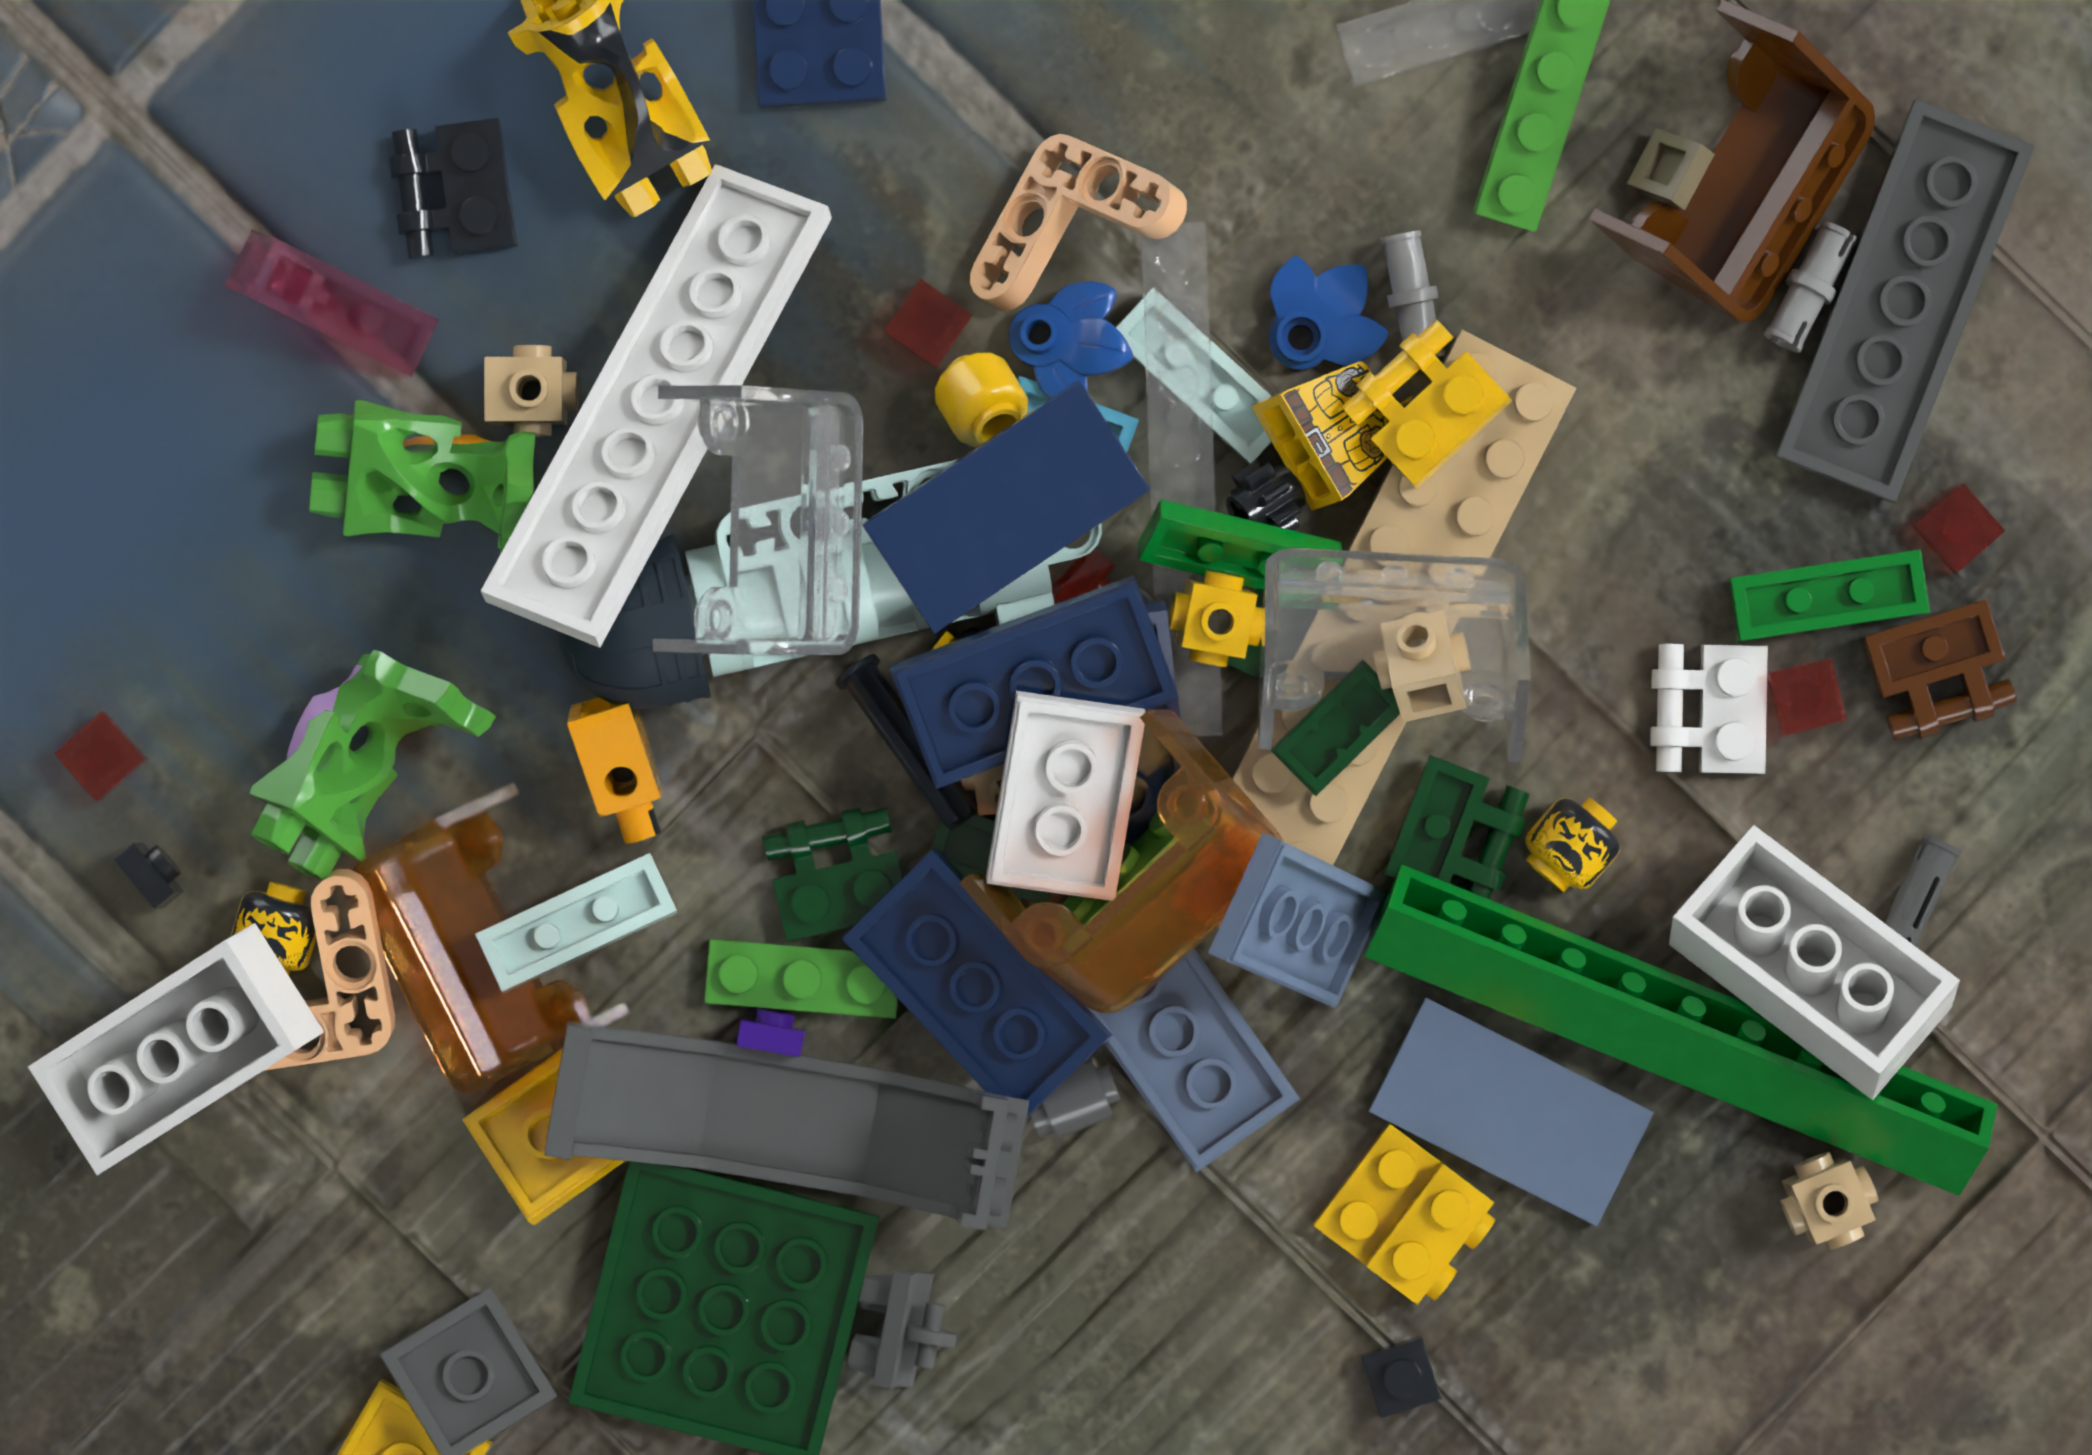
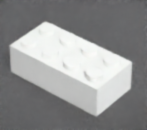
[1669,825,1960,1101]
[28,923,324,1175]

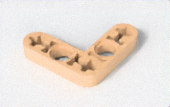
[970,134,1187,311]
[264,869,395,1071]

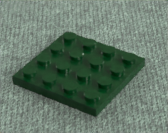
[568,1161,880,1455]

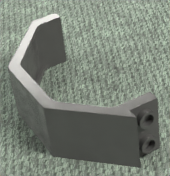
[544,1021,1029,1230]

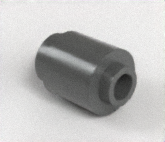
[1030,1057,1121,1139]

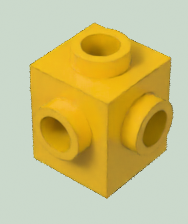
[1169,571,1265,667]

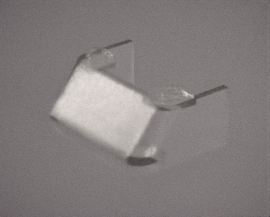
[653,385,863,655]
[1258,548,1531,763]

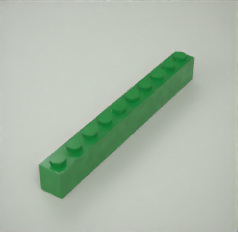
[1364,865,1998,1196]

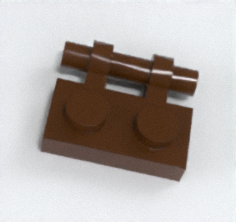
[1861,599,2017,741]

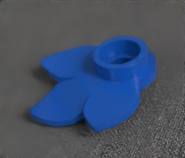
[1268,256,1388,370]
[1009,281,1134,398]

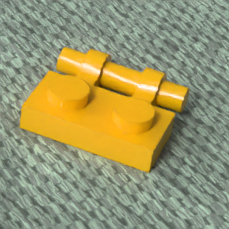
[1341,319,1512,489]

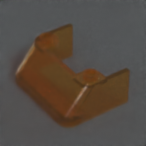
[960,709,1284,1013]
[353,782,630,1094]

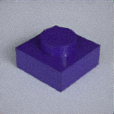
[736,1009,807,1057]

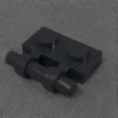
[389,118,518,259]

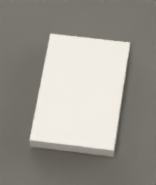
[986,691,1146,901]

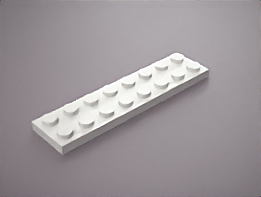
[481,164,832,648]

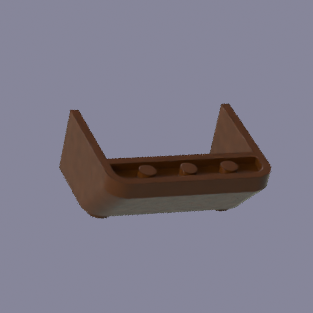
[1589,0,1875,322]

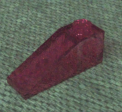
[224,229,439,377]

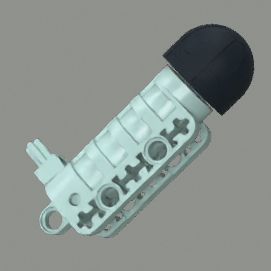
[558,459,1102,709]

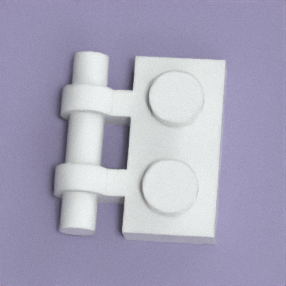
[1650,644,1768,774]

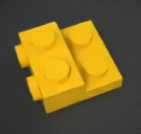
[1313,1123,1496,1305]

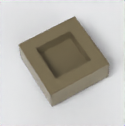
[1626,128,1715,210]

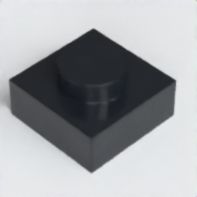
[114,842,184,909]
[1360,1336,1442,1418]

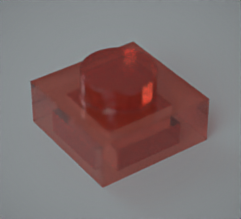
[884,279,973,369]
[1912,483,2005,574]
[1052,548,1116,603]
[1767,658,1847,736]
[54,711,148,801]

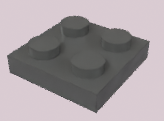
[380,1287,557,1455]

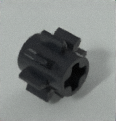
[1226,460,1306,531]

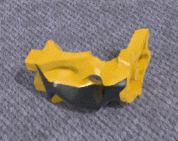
[507,0,712,217]

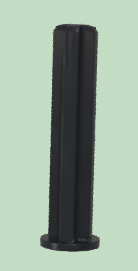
[835,654,976,829]

